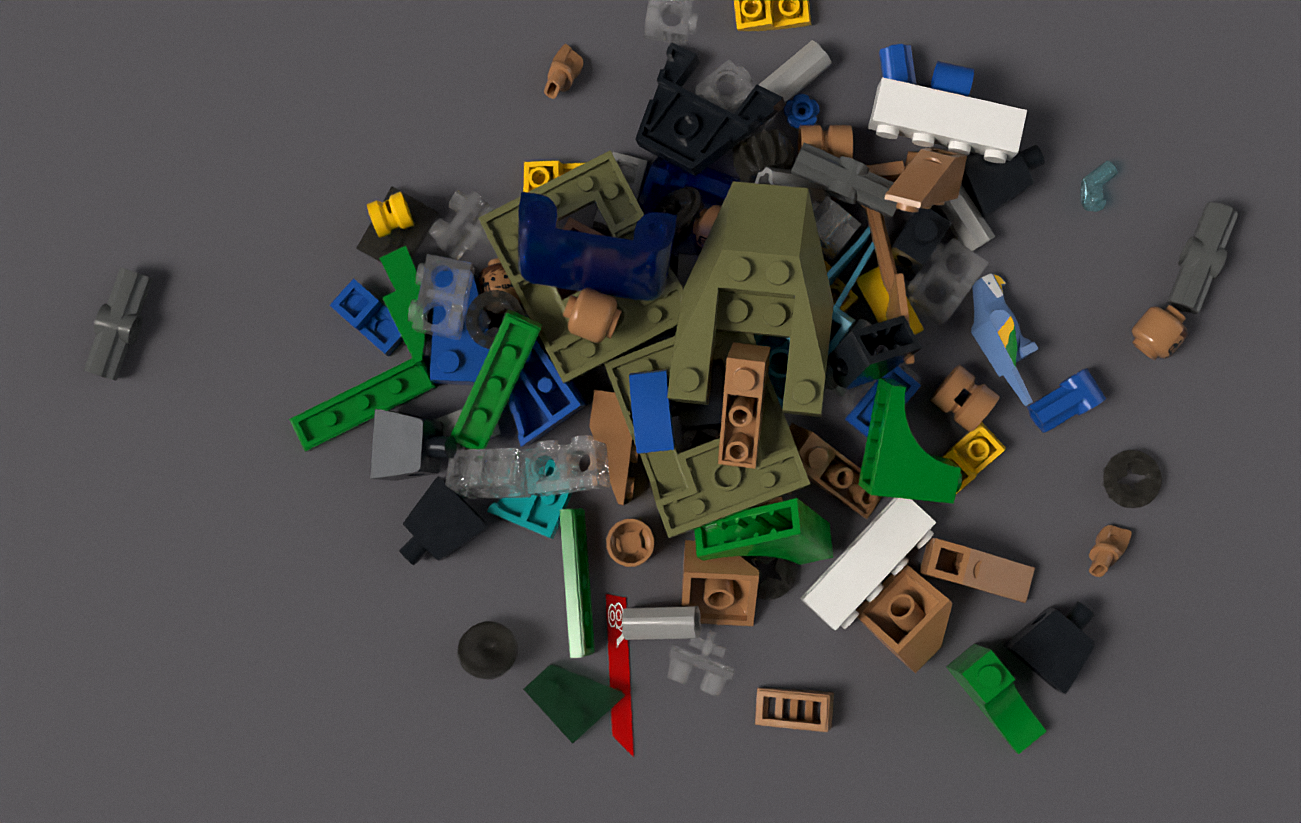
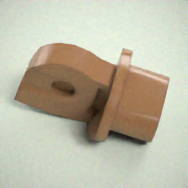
[544,43,583,99]
[1089,525,1132,577]

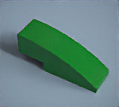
[379,246,427,367]

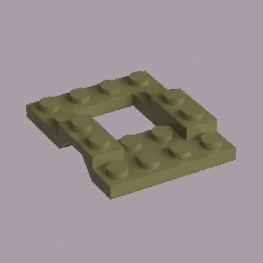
[478,150,683,384]
[604,331,811,538]

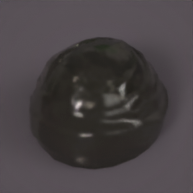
[457,621,518,680]

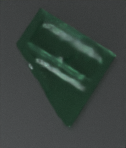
[523,663,625,744]

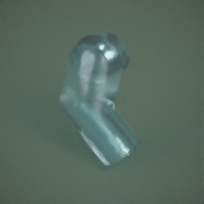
[1080,160,1118,212]

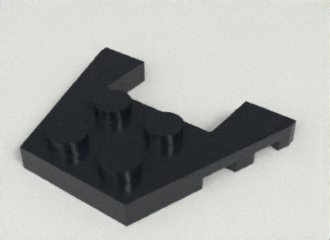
[635,42,786,176]

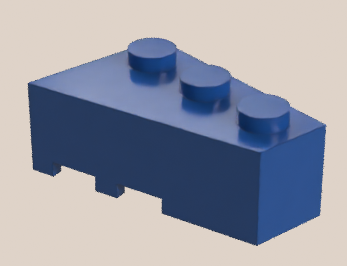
[430,270,492,385]
[489,314,589,447]

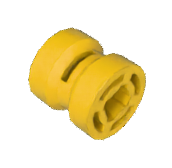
[367,191,414,238]

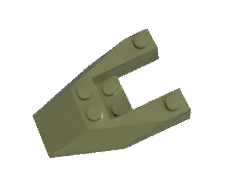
[667,181,834,417]

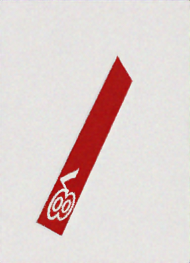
[606,594,634,757]

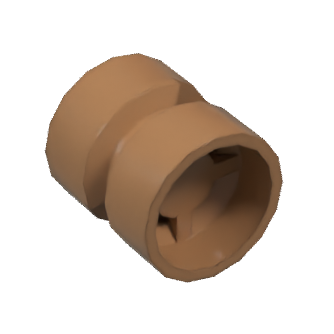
[798,125,853,159]
[930,364,1000,433]
[606,519,654,567]

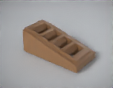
[755,687,834,732]

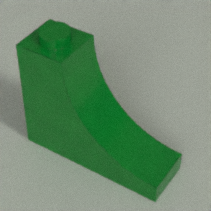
[858,378,962,504]
[694,498,834,565]
[946,644,1046,754]

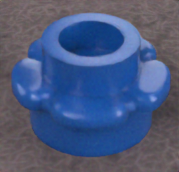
[784,94,820,129]

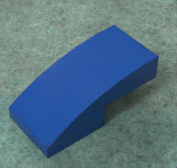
[330,278,403,357]
[629,369,675,454]

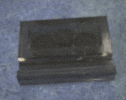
[356,186,439,263]

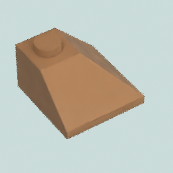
[681,540,759,626]
[856,564,953,674]

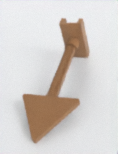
[831,160,914,364]

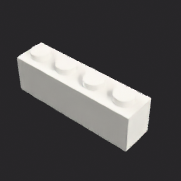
[868,77,1027,163]
[800,498,936,630]

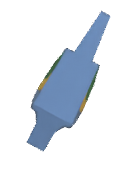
[971,273,1038,406]

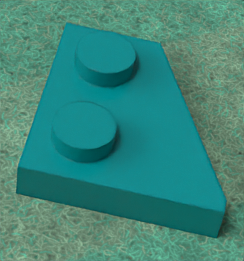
[487,457,581,539]

